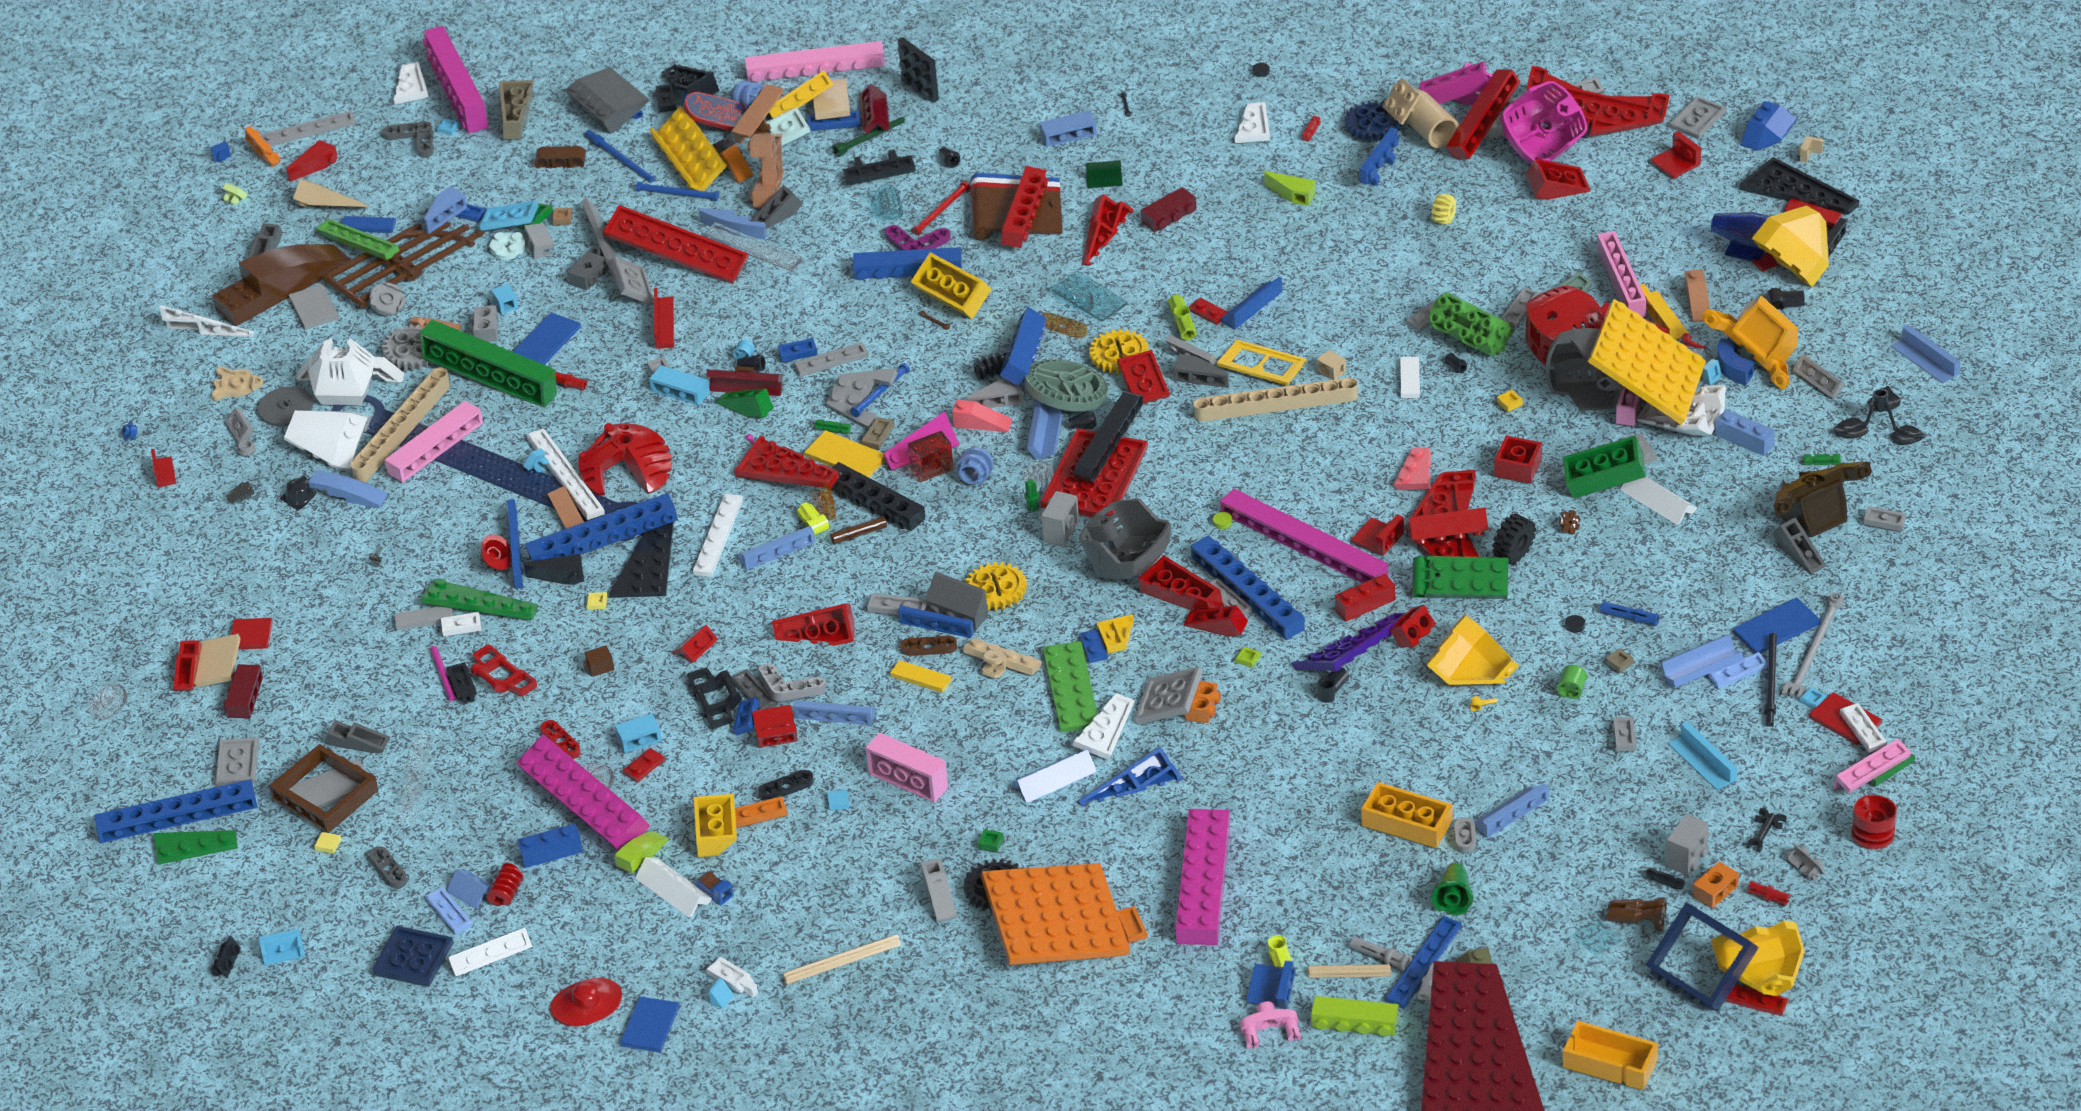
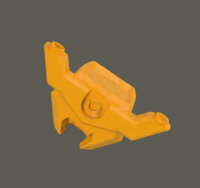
[1701,295,1798,390]

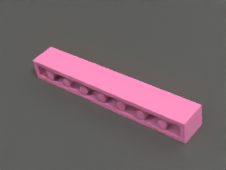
[745,41,885,82]

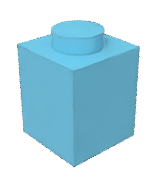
[491,284,518,314]

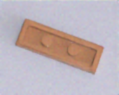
[548,486,584,529]

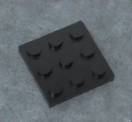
[898,37,939,103]

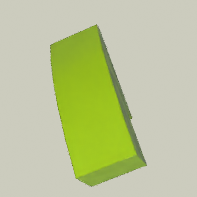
[614,831,669,873]

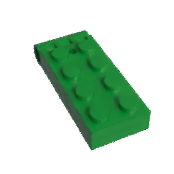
[1412,556,1508,599]

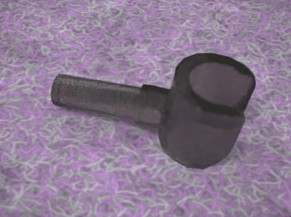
[369,547,382,567]

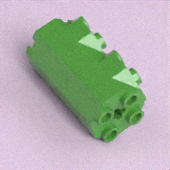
[1429,291,1513,356]

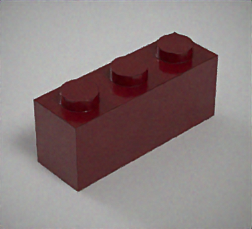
[1141,187,1197,232]
[223,664,263,719]

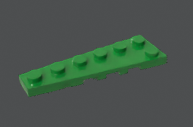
[422,578,538,620]

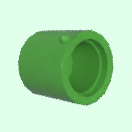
[1557,665,1588,699]

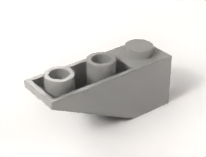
[921,858,957,922]

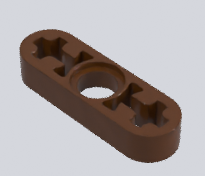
[900,636,957,656]

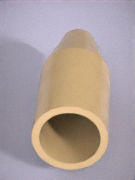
[1382,77,1459,148]

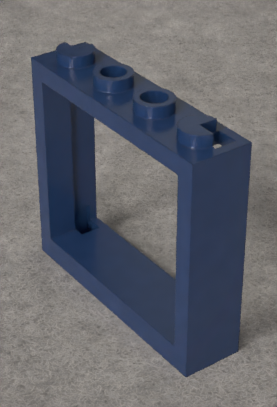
[1646,902,1759,1011]

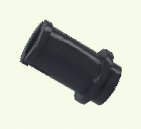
[1445,353,1467,373]

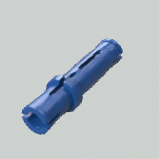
[1600,601,1660,626]

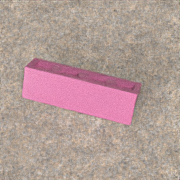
[1833,739,1911,794]

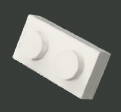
[441,612,482,637]

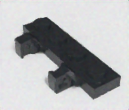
[843,149,916,186]

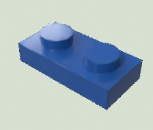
[777,338,818,362]
[1079,629,1108,663]
[733,697,759,735]

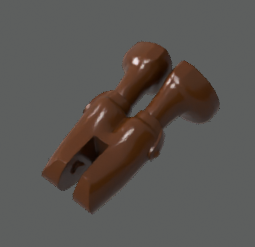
[1606,897,1667,932]

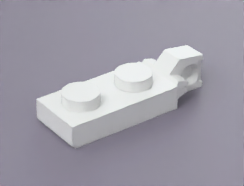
[706,957,758,998]

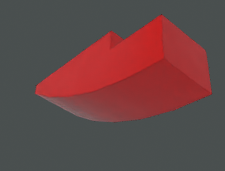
[173,640,202,691]

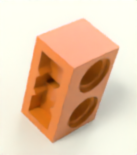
[1185,681,1221,724]

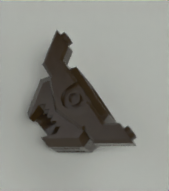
[1773,461,1872,537]

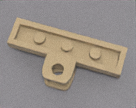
[963,638,1041,678]

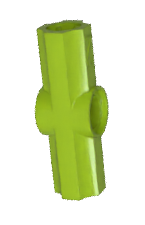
[1168,294,1197,341]

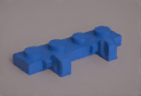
[1360,128,1399,186]

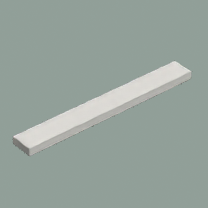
[527,429,605,520]

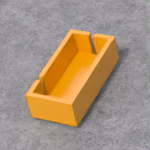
[1563,1020,1658,1091]

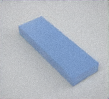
[1708,652,1768,688]
[425,887,473,935]

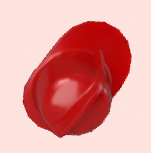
[481,534,511,570]

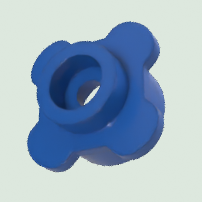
[121,421,137,441]

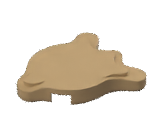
[211,366,264,401]

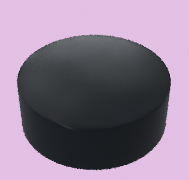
[1252,63,1270,77]
[1565,615,1585,633]

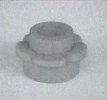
[237,440,256,456]

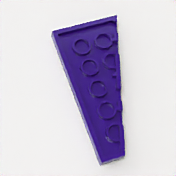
[1292,613,1406,672]

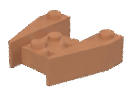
[747,133,785,207]

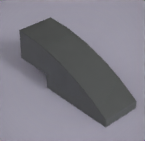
[248,223,283,258]
[325,720,390,753]

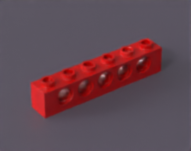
[1001,166,1049,248]

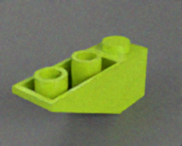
[1264,171,1316,206]

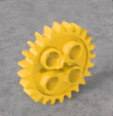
[1089,328,1149,374]
[965,561,1027,611]

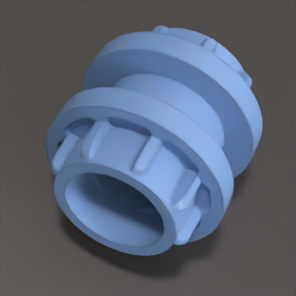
[731,81,764,109]
[956,447,994,485]

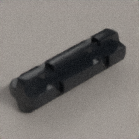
[1645,867,1685,890]

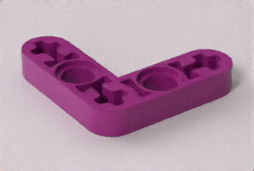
[885,225,951,250]

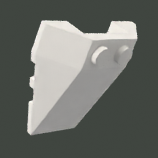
[1637,385,1726,436]
[284,410,371,471]

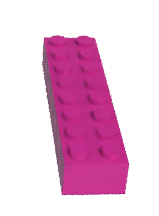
[422,26,488,133]
[516,734,650,851]
[1176,809,1230,945]

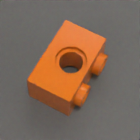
[1692,861,1739,909]

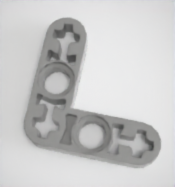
[759,664,826,702]

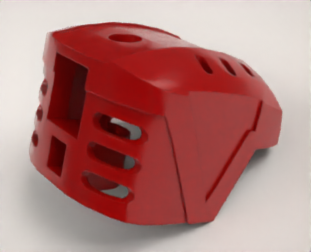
[1525,285,1606,366]

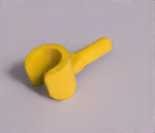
[1470,696,1497,711]

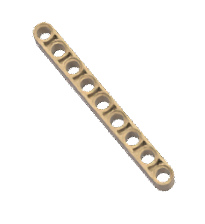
[351,367,450,483]
[1193,378,1358,421]

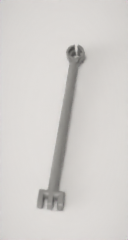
[1782,592,1844,699]

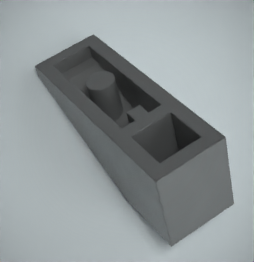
[750,185,804,229]
[1174,354,1229,388]
[1773,517,1827,574]

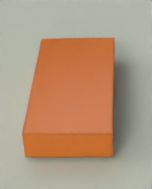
[720,144,753,183]
[1117,906,1148,943]

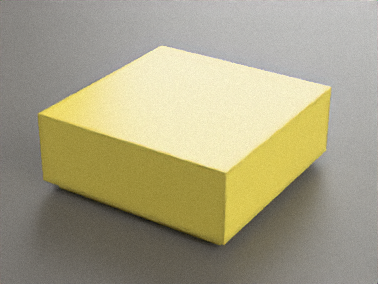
[587,592,608,610]
[314,832,341,854]

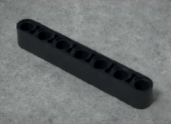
[1074,391,1143,483]

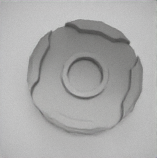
[369,282,405,316]

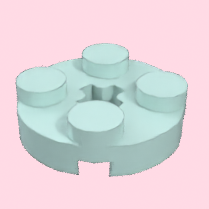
[490,232,526,260]

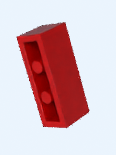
[1335,574,1396,622]

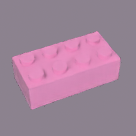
[866,733,948,803]

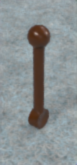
[919,311,950,330]

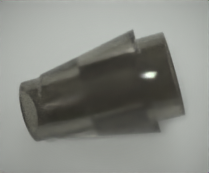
[226,481,255,505]

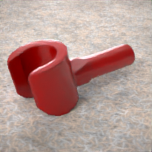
[1681,333,1706,351]

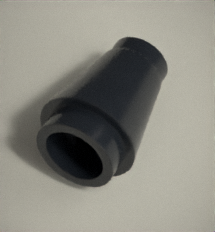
[939,146,961,168]
[737,354,766,373]
[1068,410,1097,429]

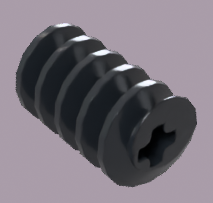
[973,350,1007,381]

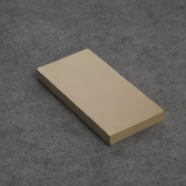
[814,78,850,120]

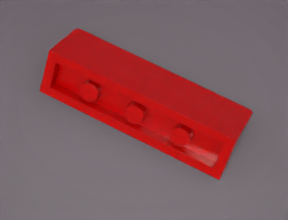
[654,287,674,349]

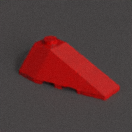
[772,603,855,646]

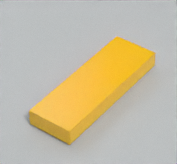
[890,660,952,693]

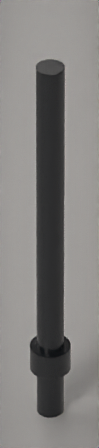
[1764,633,1777,727]

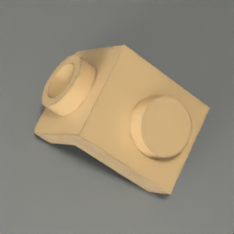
[1798,136,1823,163]

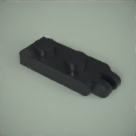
[446,662,477,704]

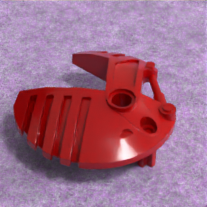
[578,423,672,496]

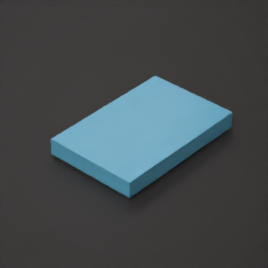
[479,200,539,231]

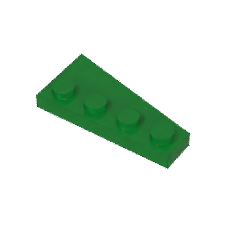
[154,830,238,865]

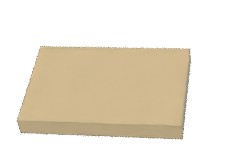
[194,634,241,687]

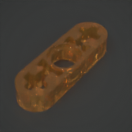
[1041,312,1088,339]

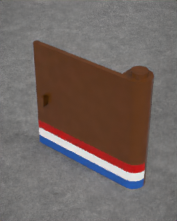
[971,173,1063,240]

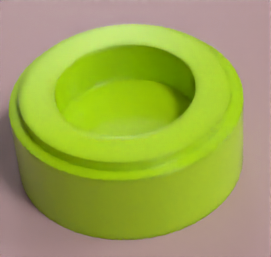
[1213,512,1232,529]

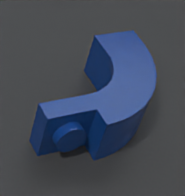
[1717,337,1754,385]

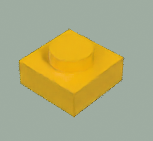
[1497,389,1523,412]

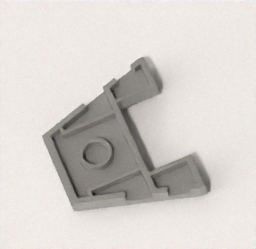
[826,368,898,429]

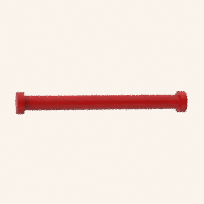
[911,181,970,236]

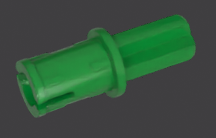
[1024,479,1039,512]

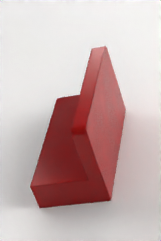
[151,449,176,488]
[672,625,718,663]

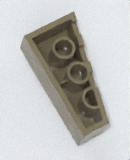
[499,80,533,140]

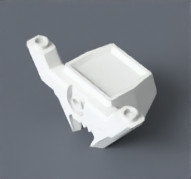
[296,338,405,405]

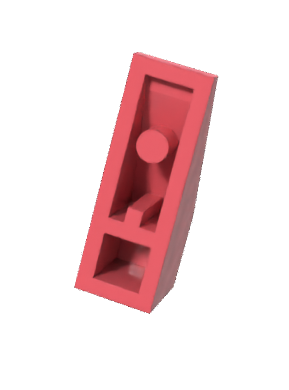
[952,400,1012,432]

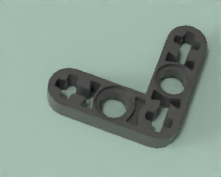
[382,121,434,158]

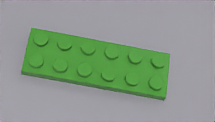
[1043,641,1098,733]

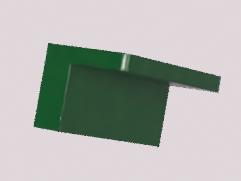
[1085,160,1123,189]

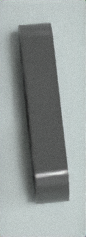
[369,846,407,889]

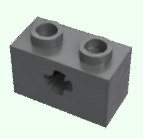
[567,251,607,291]

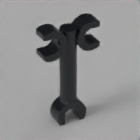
[1747,808,1787,852]

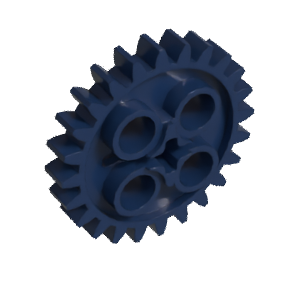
[1345,100,1402,142]

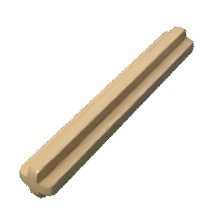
[1308,964,1391,978]

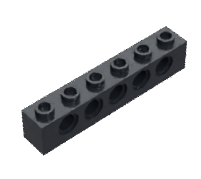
[827,462,926,531]

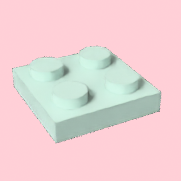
[766,107,811,146]

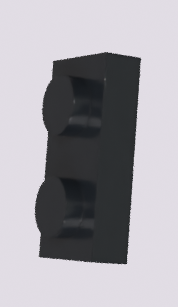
[656,84,676,112]

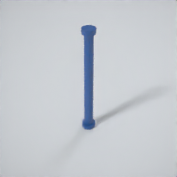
[636,181,720,202]
[850,363,910,417]

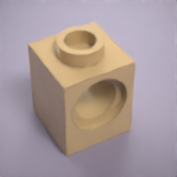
[1317,350,1346,380]

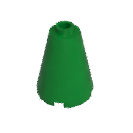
[1432,863,1473,915]

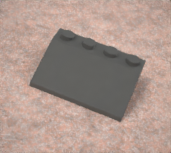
[565,67,650,134]

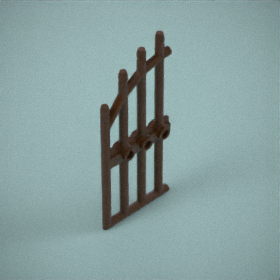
[321,221,484,309]

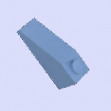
[424,186,467,234]

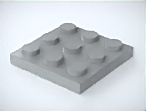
[1135,666,1203,725]

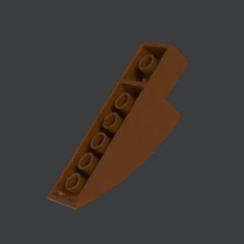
[212,244,351,326]

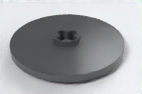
[258,387,313,426]

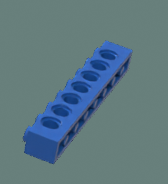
[525,493,678,561]
[1190,535,1305,640]
[94,779,258,843]

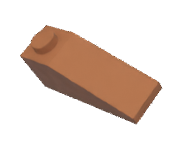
[1684,269,1710,322]

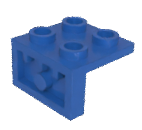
[1247,960,1296,1009]

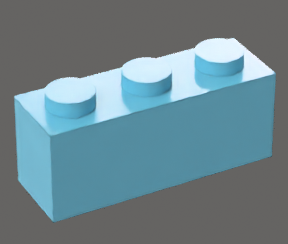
[649,365,710,406]

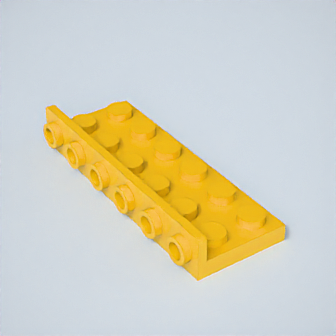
[649,106,727,191]

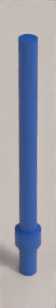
[585,130,655,183]

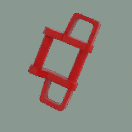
[470,644,537,697]

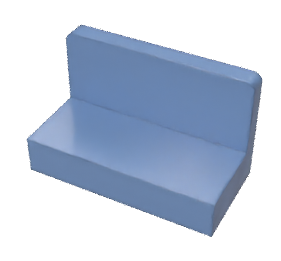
[447,869,492,908]

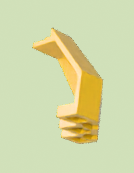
[1752,206,1829,287]
[1427,613,1519,685]
[1711,920,1805,996]

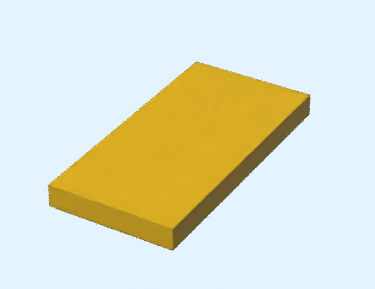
[804,430,885,477]

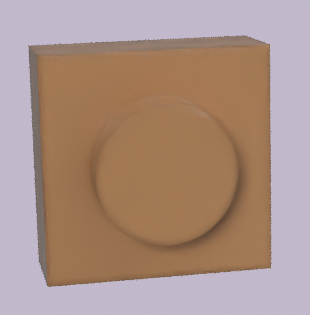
[553,208,573,225]

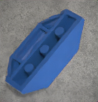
[1741,101,1796,151]

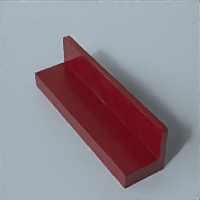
[860,83,890,134]
[706,369,783,396]

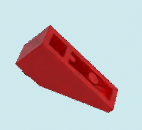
[286,140,338,181]
[1184,605,1248,637]

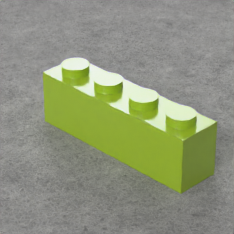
[1311,996,1399,1036]

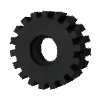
[1492,513,1536,565]

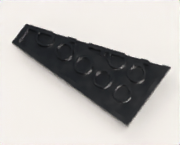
[1739,157,1860,215]
[609,522,674,598]

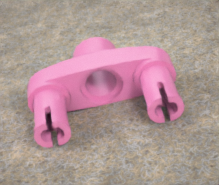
[1239,1002,1301,1049]

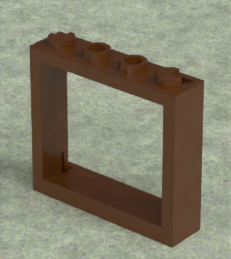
[269,744,379,833]

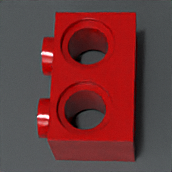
[1389,605,1436,648]

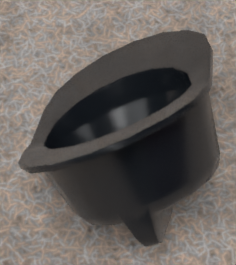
[280,475,316,511]

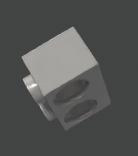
[470,305,498,342]

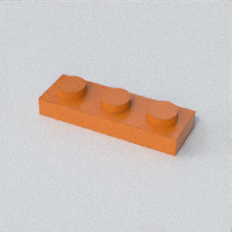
[735,796,788,828]

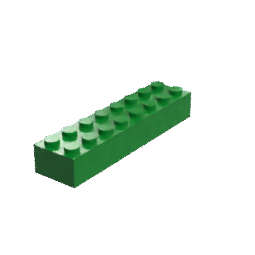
[420,320,557,408]

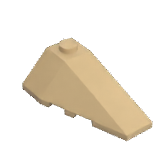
[293,179,368,208]

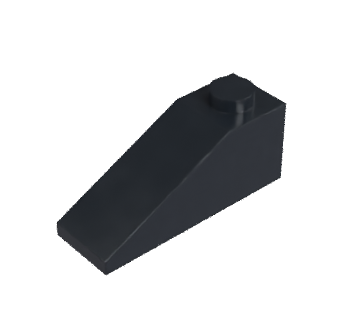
[524,554,584,585]

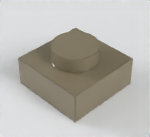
[1606,648,1634,673]

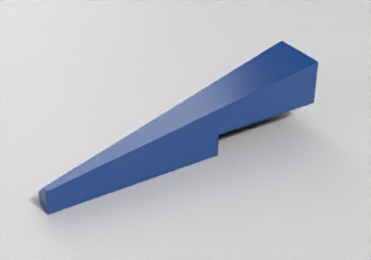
[1078,746,1183,806]

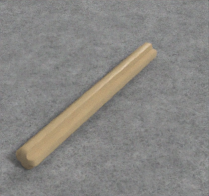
[783,935,900,984]

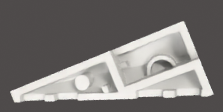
[160,305,254,337]

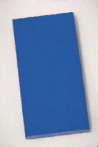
[513,312,581,365]
[1733,597,1821,653]

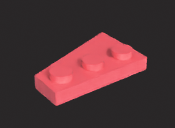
[1394,447,1431,490]

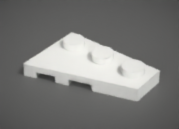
[394,62,428,104]
[1235,102,1270,143]

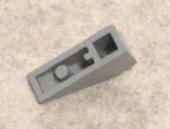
[967,379,1023,408]

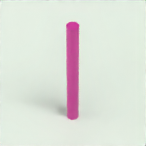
[430,646,457,701]

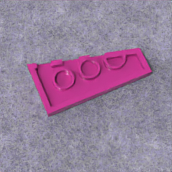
[883,411,959,471]

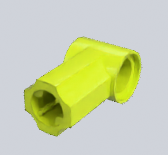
[797,502,829,536]
[1268,935,1292,967]

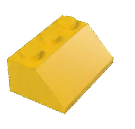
[694,794,737,857]

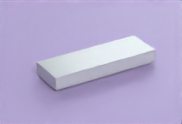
[1400,357,1420,398]
[1840,703,1887,753]

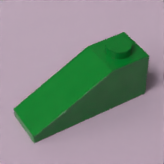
[716,388,774,419]

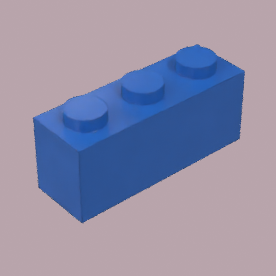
[517,823,583,868]

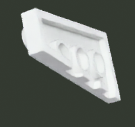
[1072,693,1135,760]

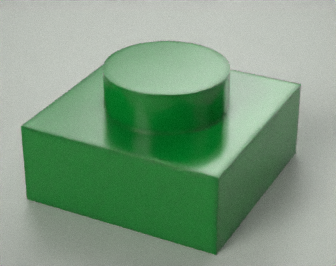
[978,829,1004,853]

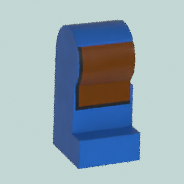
[695,871,734,906]

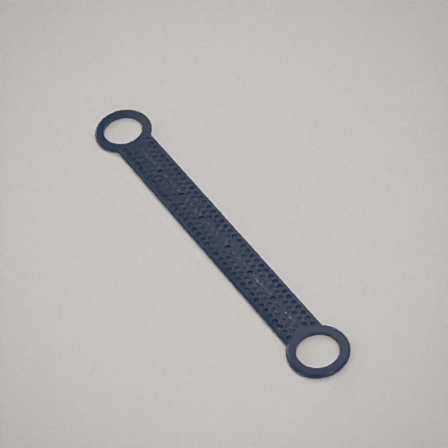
[331,395,645,541]

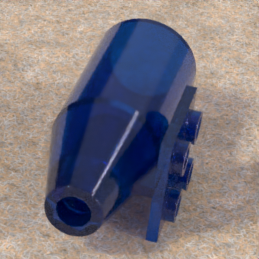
[1711,212,1770,261]

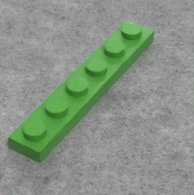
[316,219,400,260]

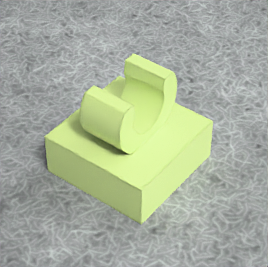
[223,183,247,205]

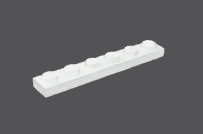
[693,494,743,577]

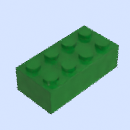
[1563,435,1646,498]

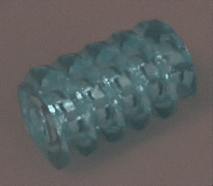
[877,184,904,220]

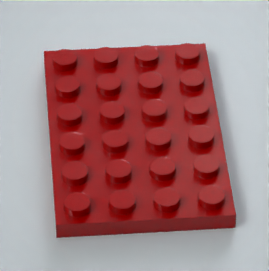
[1040,428,1148,521]

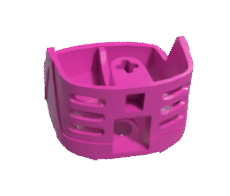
[1500,81,1587,164]

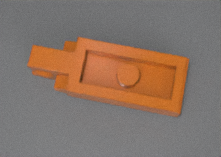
[245,125,281,167]

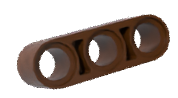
[534,146,586,169]

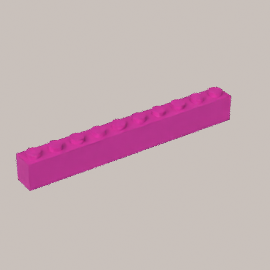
[1220,489,1388,583]

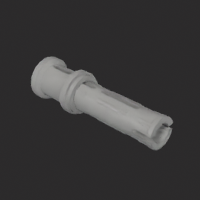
[1350,936,1412,972]

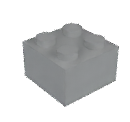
[1040,491,1079,547]
[1666,814,1710,875]

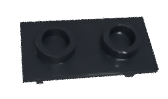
[210,935,241,978]

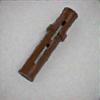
[830,516,887,545]

